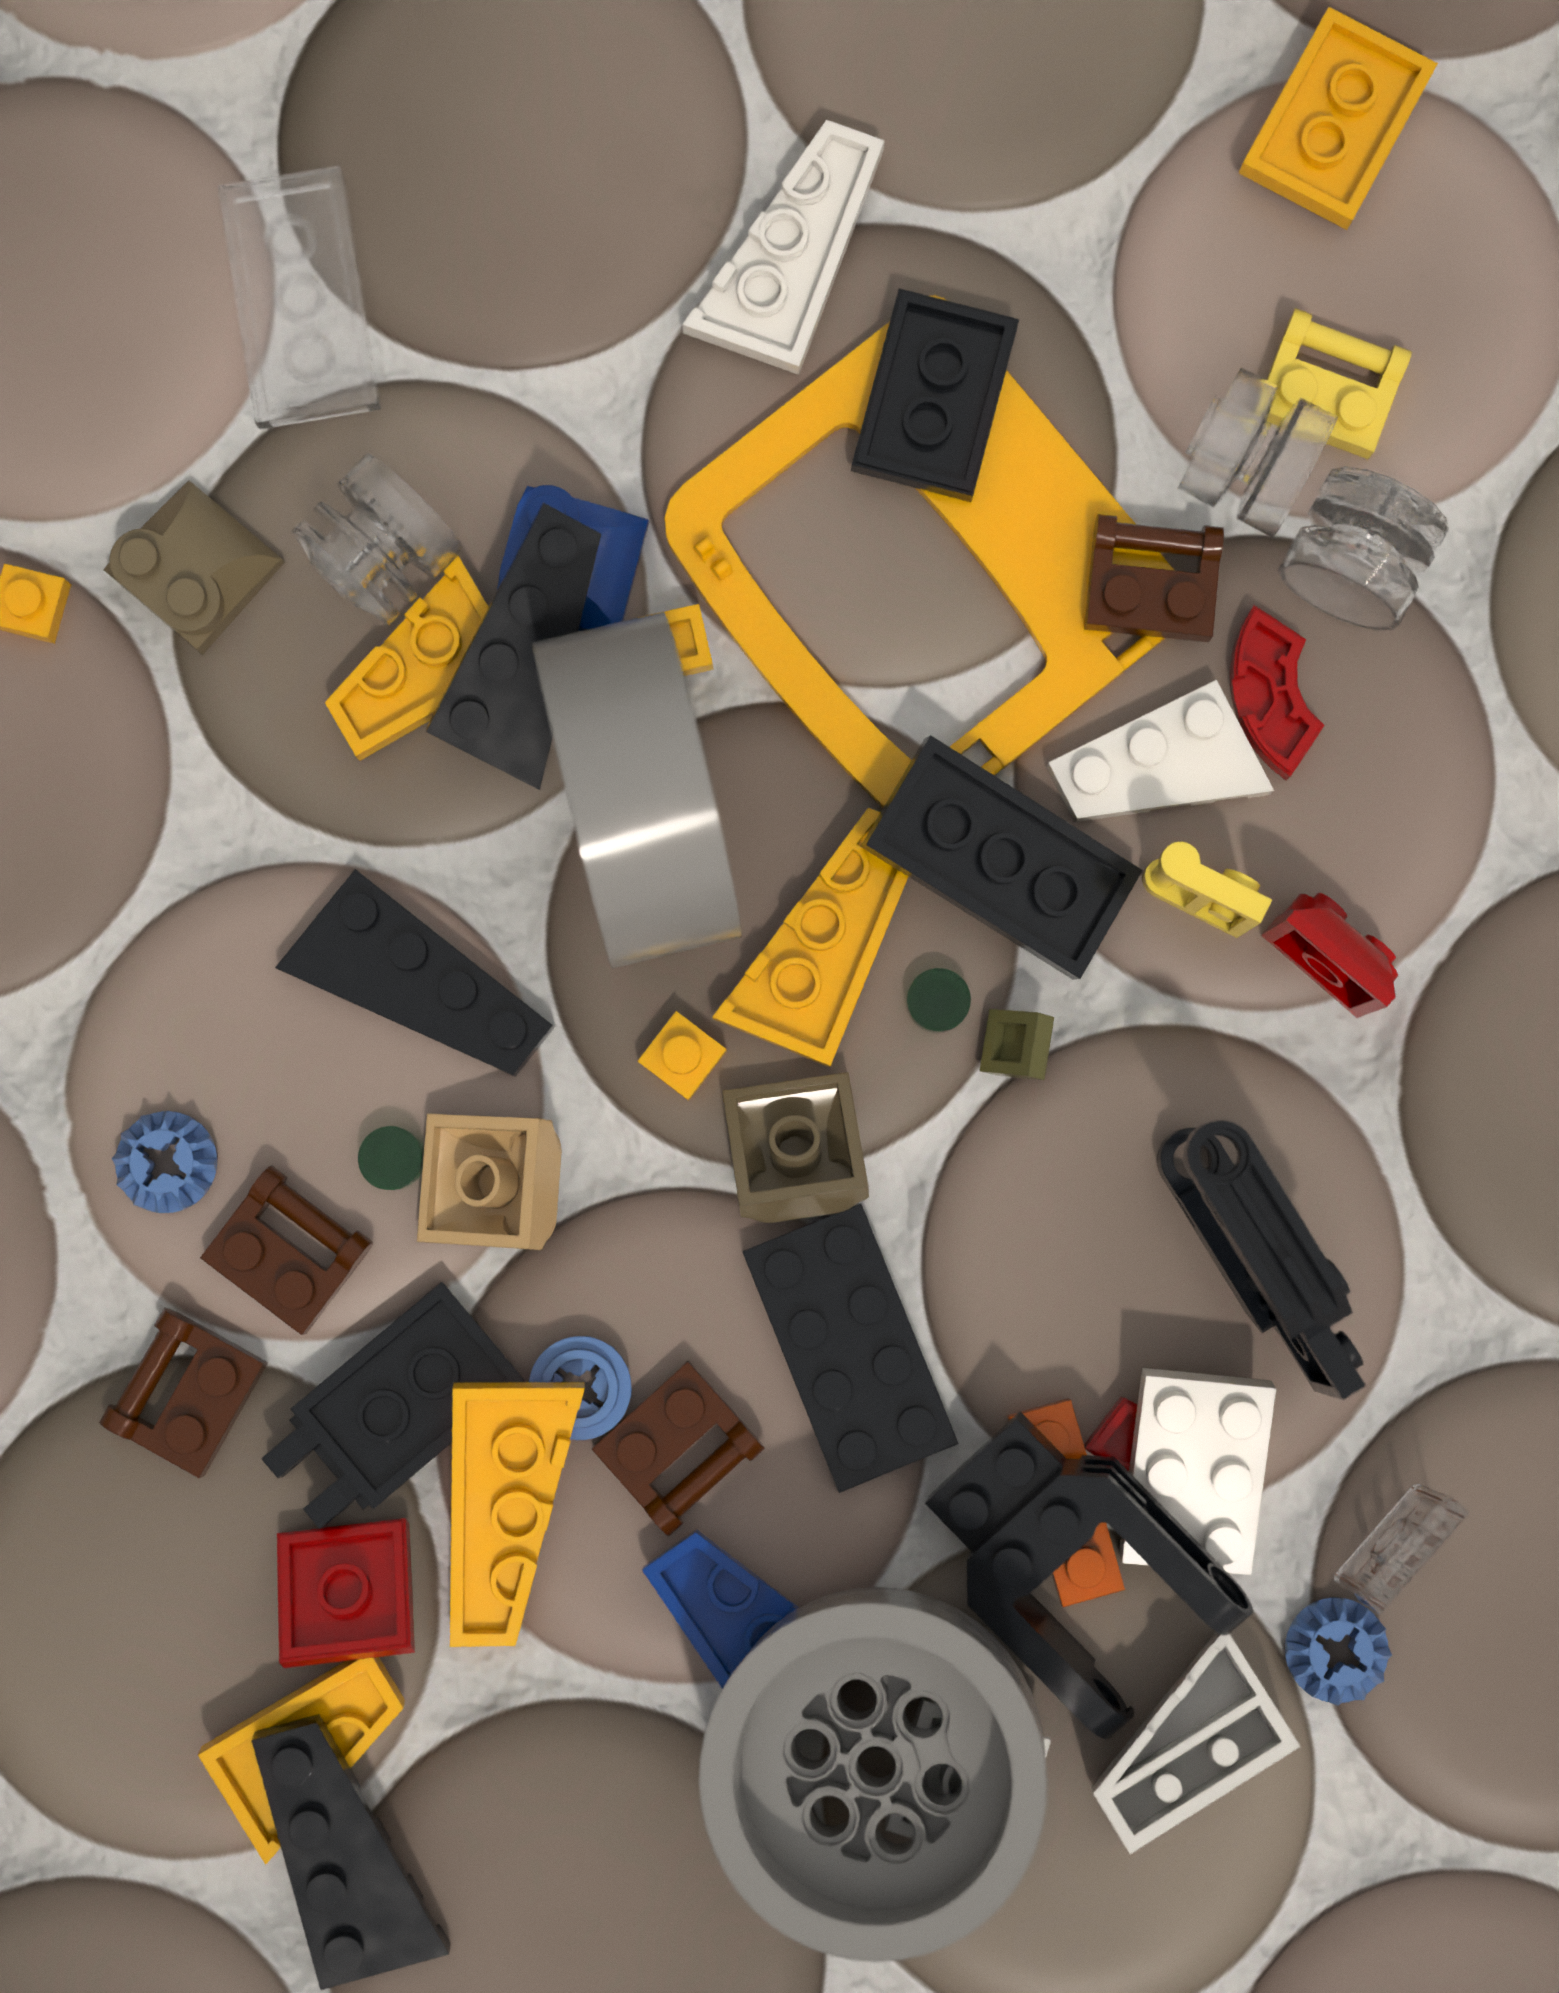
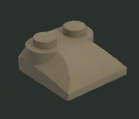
[103,480,285,655]
[722,1072,869,1223]

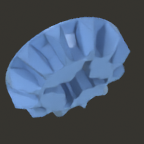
[112,1111,217,1213]
[529,1336,632,1440]
[1285,1597,1392,1706]

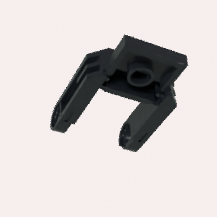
[1157,1121,1366,1400]
[925,1411,1253,1739]

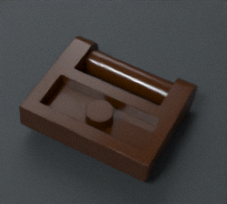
[1084,514,1224,643]
[200,1165,373,1335]
[99,1307,268,1478]
[592,1360,765,1536]

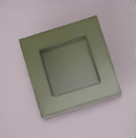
[979,1009,1054,1080]

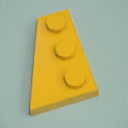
[325,556,488,761]
[198,1657,405,1865]

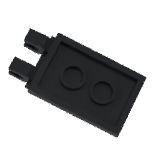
[261,1282,525,1529]

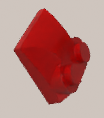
[1261,892,1398,1018]

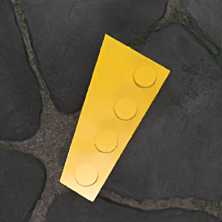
[712,807,908,1067]
[450,1382,585,1647]

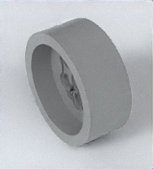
[532,612,742,969]
[699,1587,1047,1962]

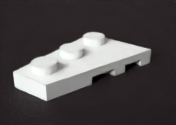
[1046,680,1274,822]

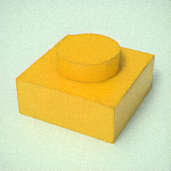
[0,563,71,644]
[638,604,714,676]
[638,1011,727,1101]

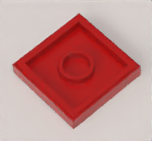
[277,1518,415,1668]

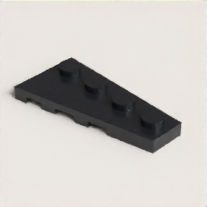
[426,502,601,790]
[275,869,555,1077]
[251,1714,451,1990]

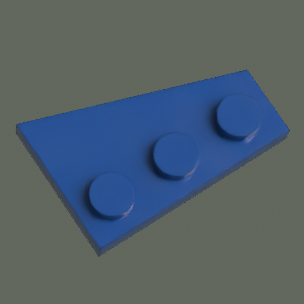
[642,1529,799,1689]

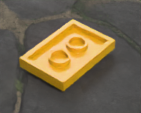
[1238,7,1438,230]

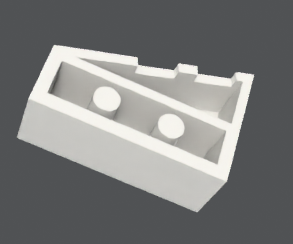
[1091,1632,1301,1854]

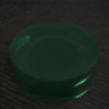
[906,968,971,1033]
[358,1126,424,1191]

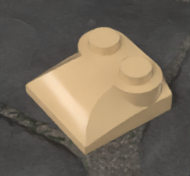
[417,1114,562,1250]

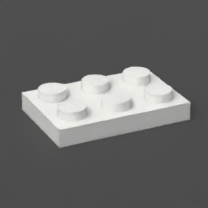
[1119,1368,1276,1575]

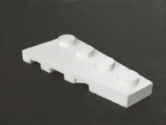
[682,120,885,375]

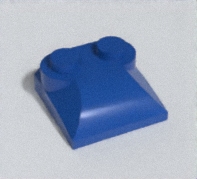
[497,485,649,631]

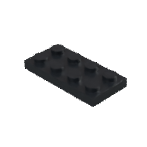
[861,735,1143,980]
[742,1203,959,1493]

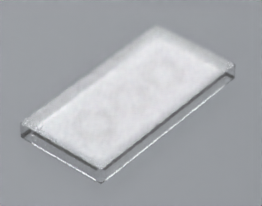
[217,165,381,430]

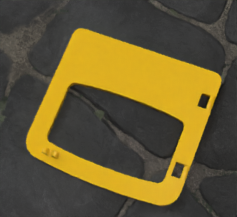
[664,295,1174,808]

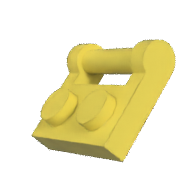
[1253,308,1412,460]
[1142,841,1272,938]

